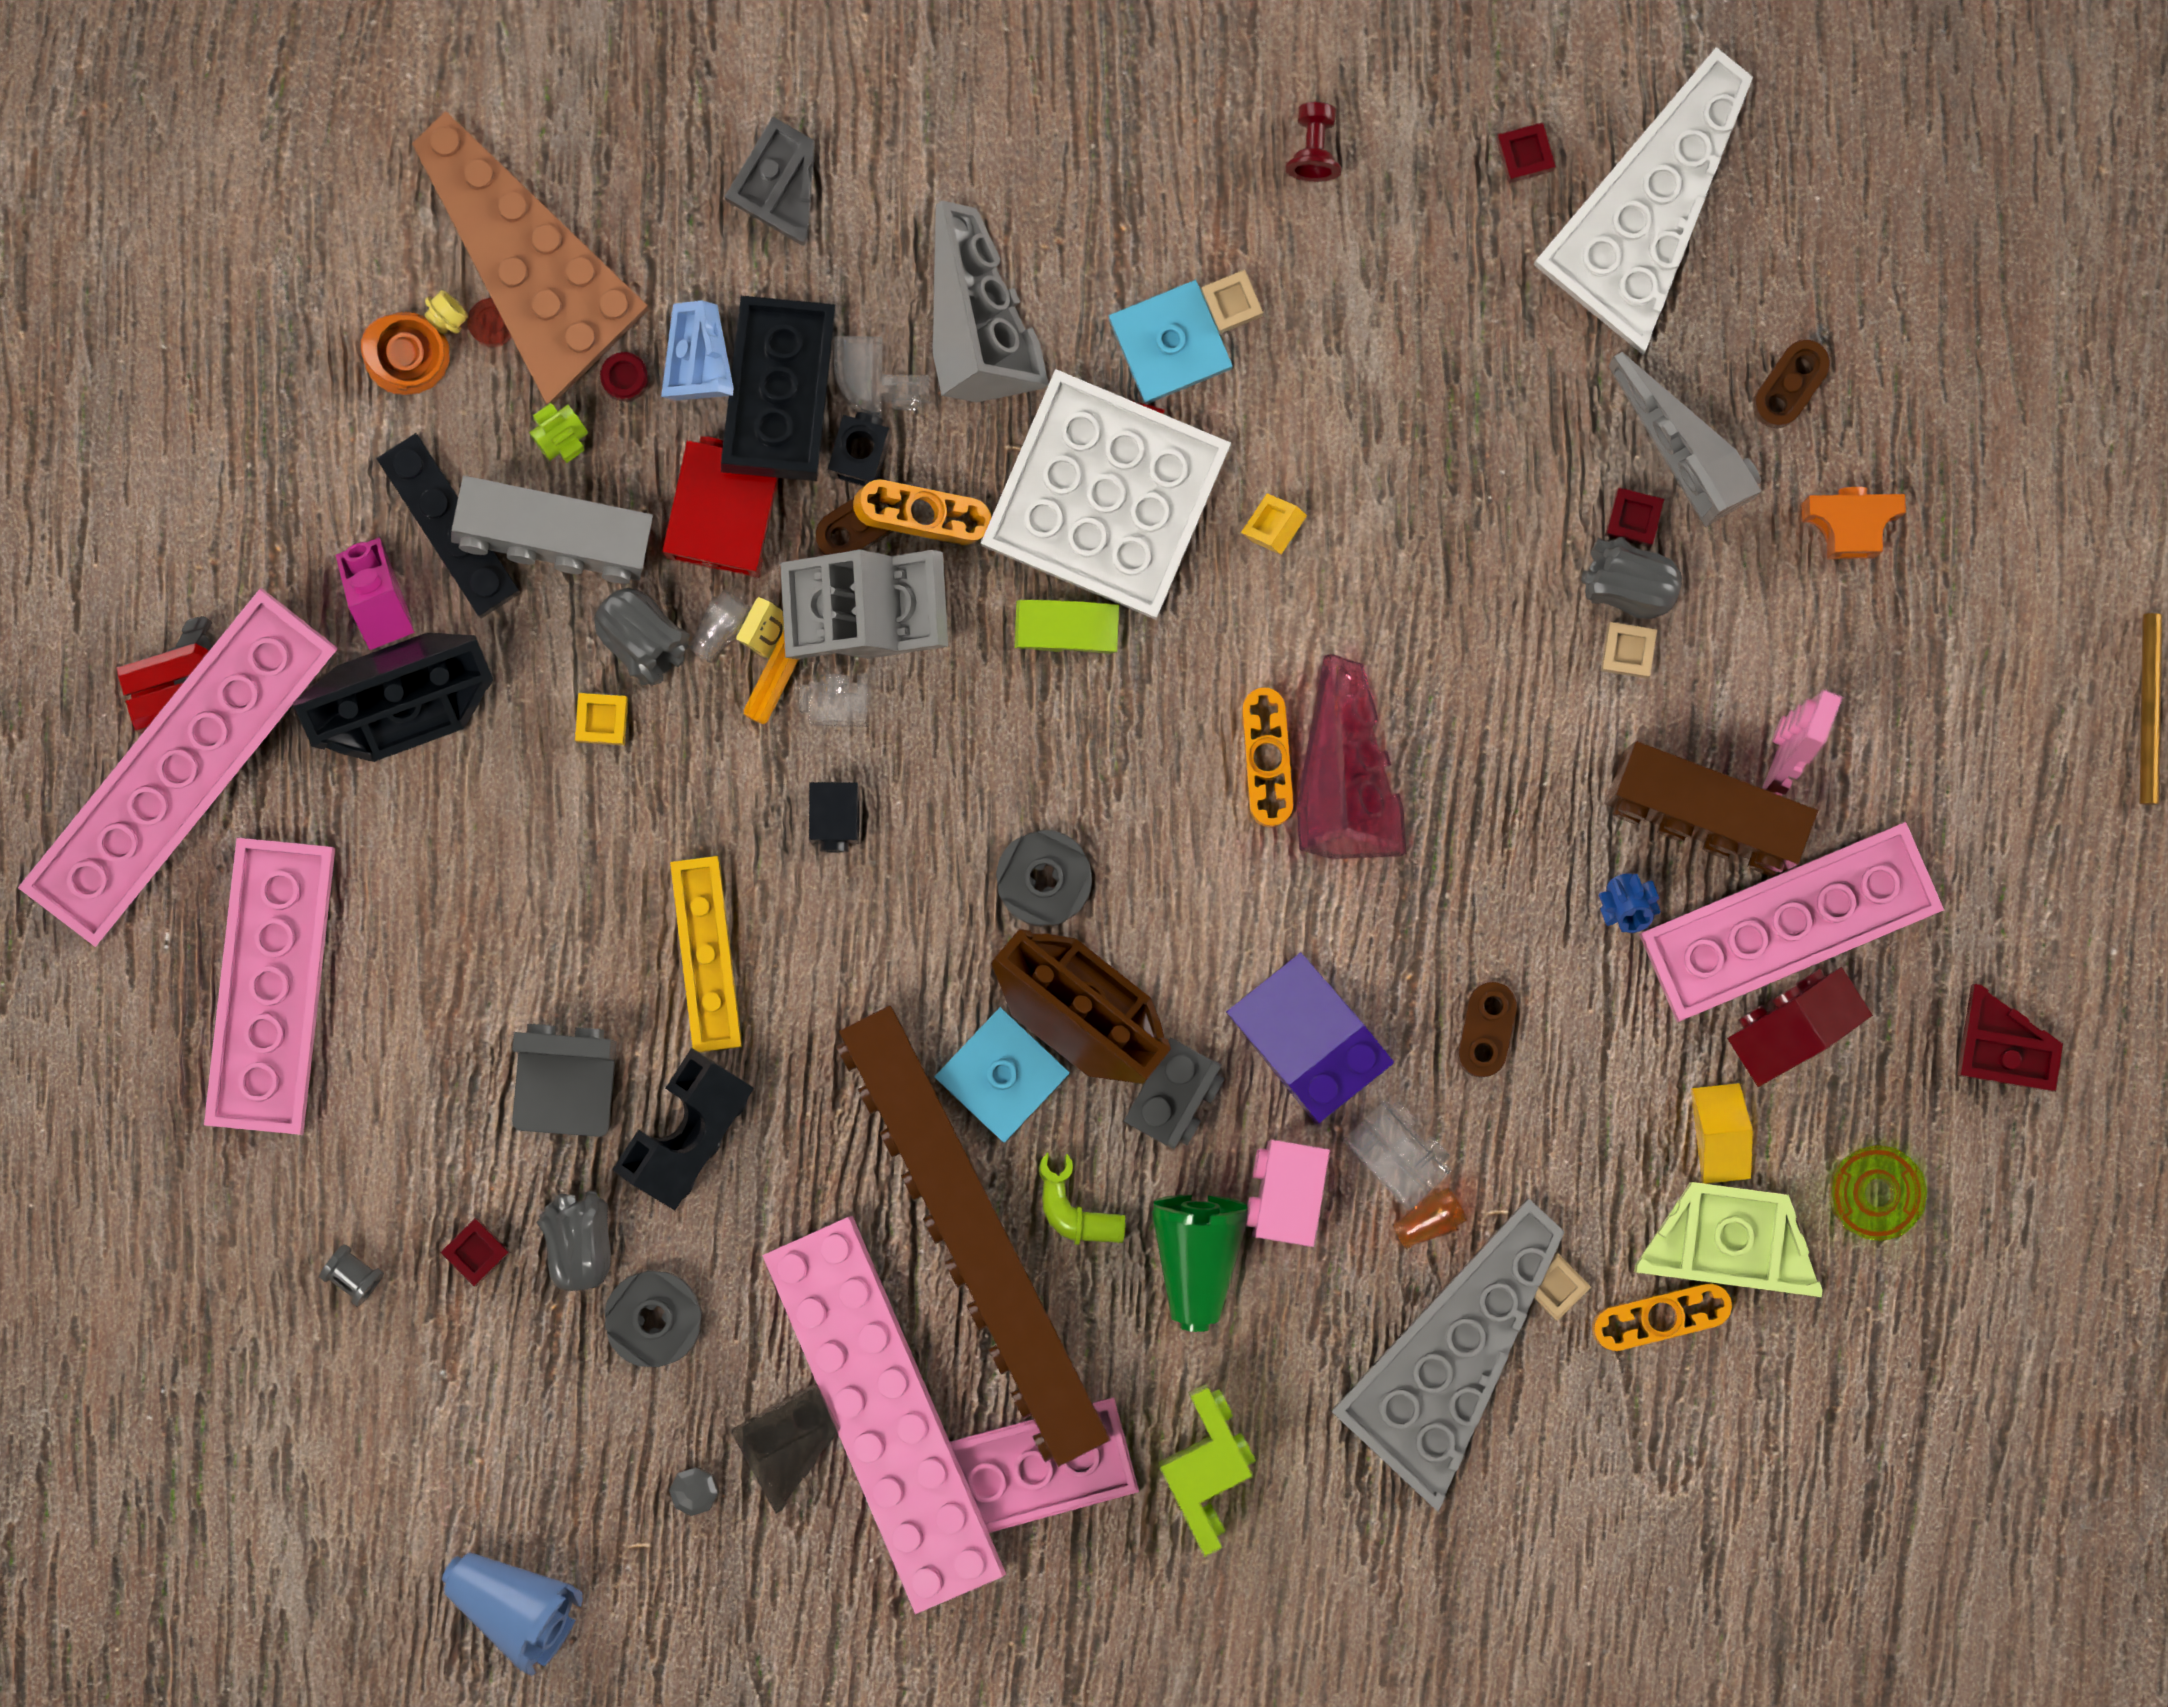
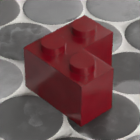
[1727,967,1873,1087]

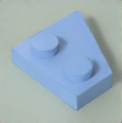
[661,300,734,401]

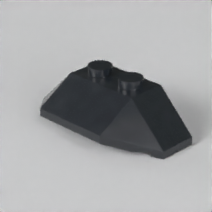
[293,633,493,762]

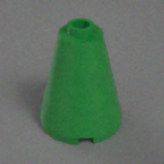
[1152,1195,1248,1332]

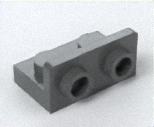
[1123,1037,1225,1150]

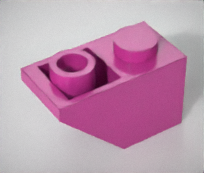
[336,537,415,650]

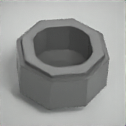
[669,1466,719,1516]

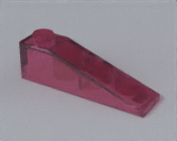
[1297,654,1407,859]

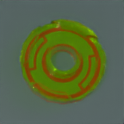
[1828,1145,1928,1241]

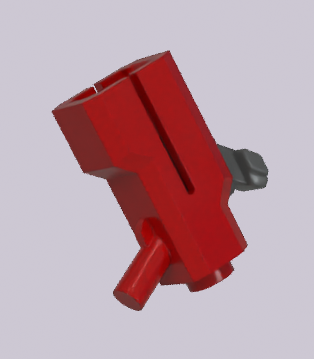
[117,616,213,734]

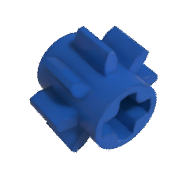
[1599,873,1661,933]

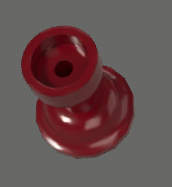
[1285,102,1342,182]

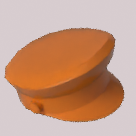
[361,312,450,395]

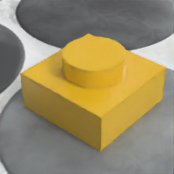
[1241,493,1307,555]
[575,693,628,746]

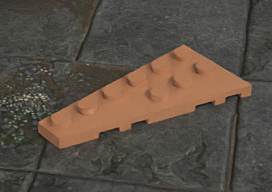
[412,111,649,405]

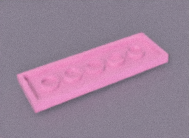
[1639,822,1944,1022]
[204,838,335,1135]

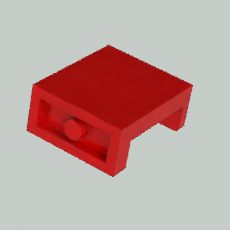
[662,436,778,578]

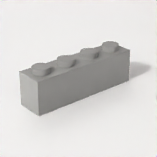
[451,475,653,584]

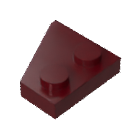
[1957,984,2063,1092]

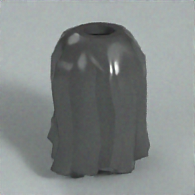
[1581,536,1682,619]
[594,588,690,686]
[536,1191,611,1291]

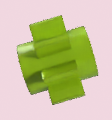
[529,402,589,464]

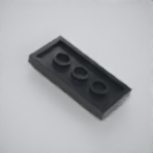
[721,295,836,481]

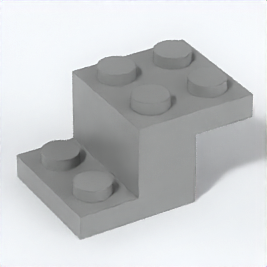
[780,549,948,659]

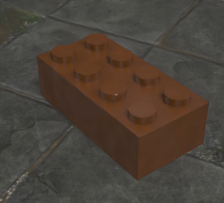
[1604,741,1819,876]

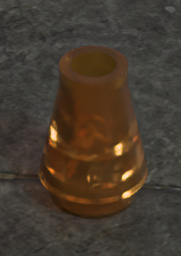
[1392,1187,1468,1249]

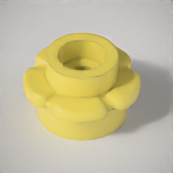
[424,290,468,334]

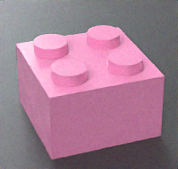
[1247,1140,1330,1247]

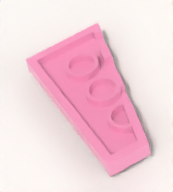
[1762,690,1842,796]

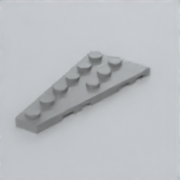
[1331,1198,1564,1512]

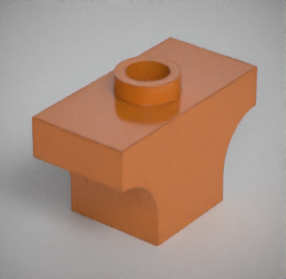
[1801,487,1906,559]

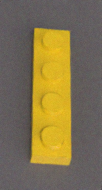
[670,856,742,1053]

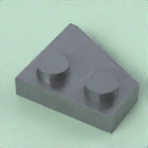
[724,117,815,246]

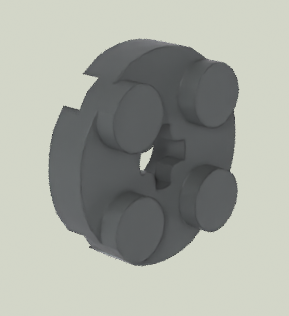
[996,830,1092,927]
[605,1271,703,1367]

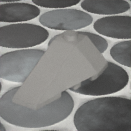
[933,200,1049,402]
[1608,352,1761,527]

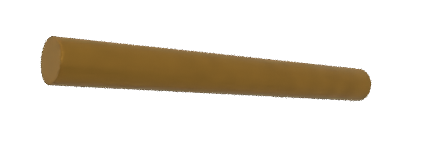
[2140,613,2162,805]

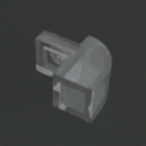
[834,336,931,419]

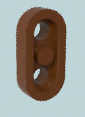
[1753,339,1830,428]
[816,493,902,555]
[1457,982,1517,1078]

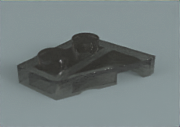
[731,1383,840,1514]

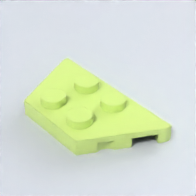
[1634,1182,1823,1297]

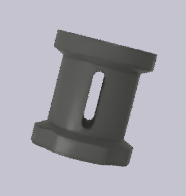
[319,1244,384,1307]

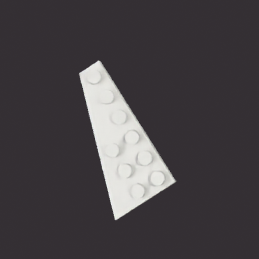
[1534,47,1753,355]

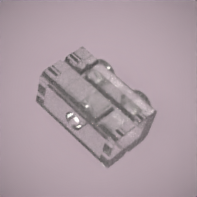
[1341,1100,1452,1211]

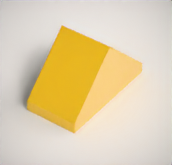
[1691,1083,1753,1184]

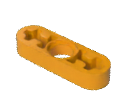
[853,479,992,545]
[1242,688,1293,828]
[1592,1283,1732,1351]

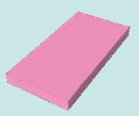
[950,1397,1139,1533]

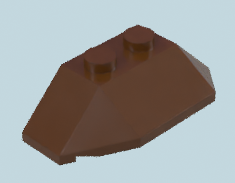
[991,929,1171,1084]

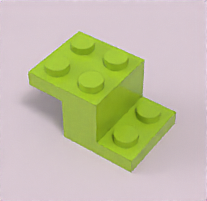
[1158,1384,1256,1556]

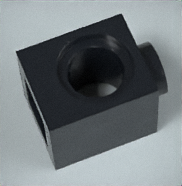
[827,412,891,487]
[809,782,860,853]

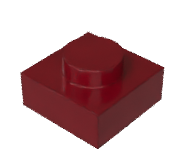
[1496,122,1556,184]
[1605,487,1664,548]
[440,1218,511,1287]

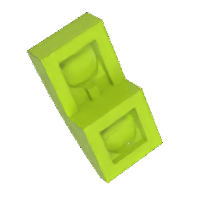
[1014,600,1119,654]

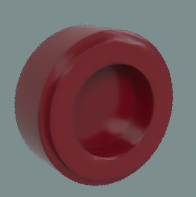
[600,352,649,402]

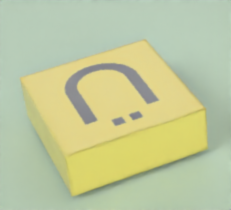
[736,597,784,659]

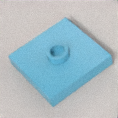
[1108,280,1233,404]
[934,1007,1070,1143]

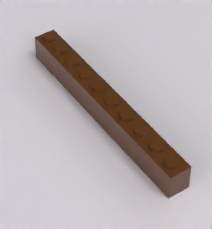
[836,1005,1111,1467]

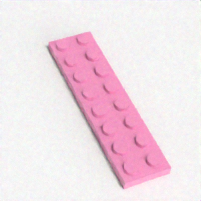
[18,588,338,947]
[762,1216,1006,1614]

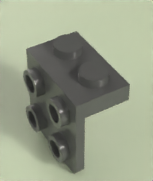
[512,1024,617,1137]

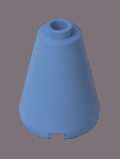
[442,1552,583,1676]

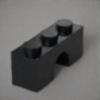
[612,1048,754,1211]

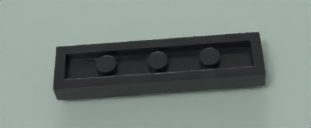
[376,433,521,619]

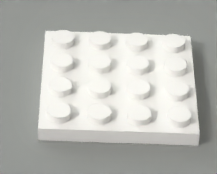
[981,369,1231,620]

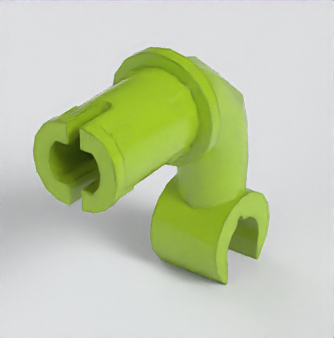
[1038,1152,1125,1245]

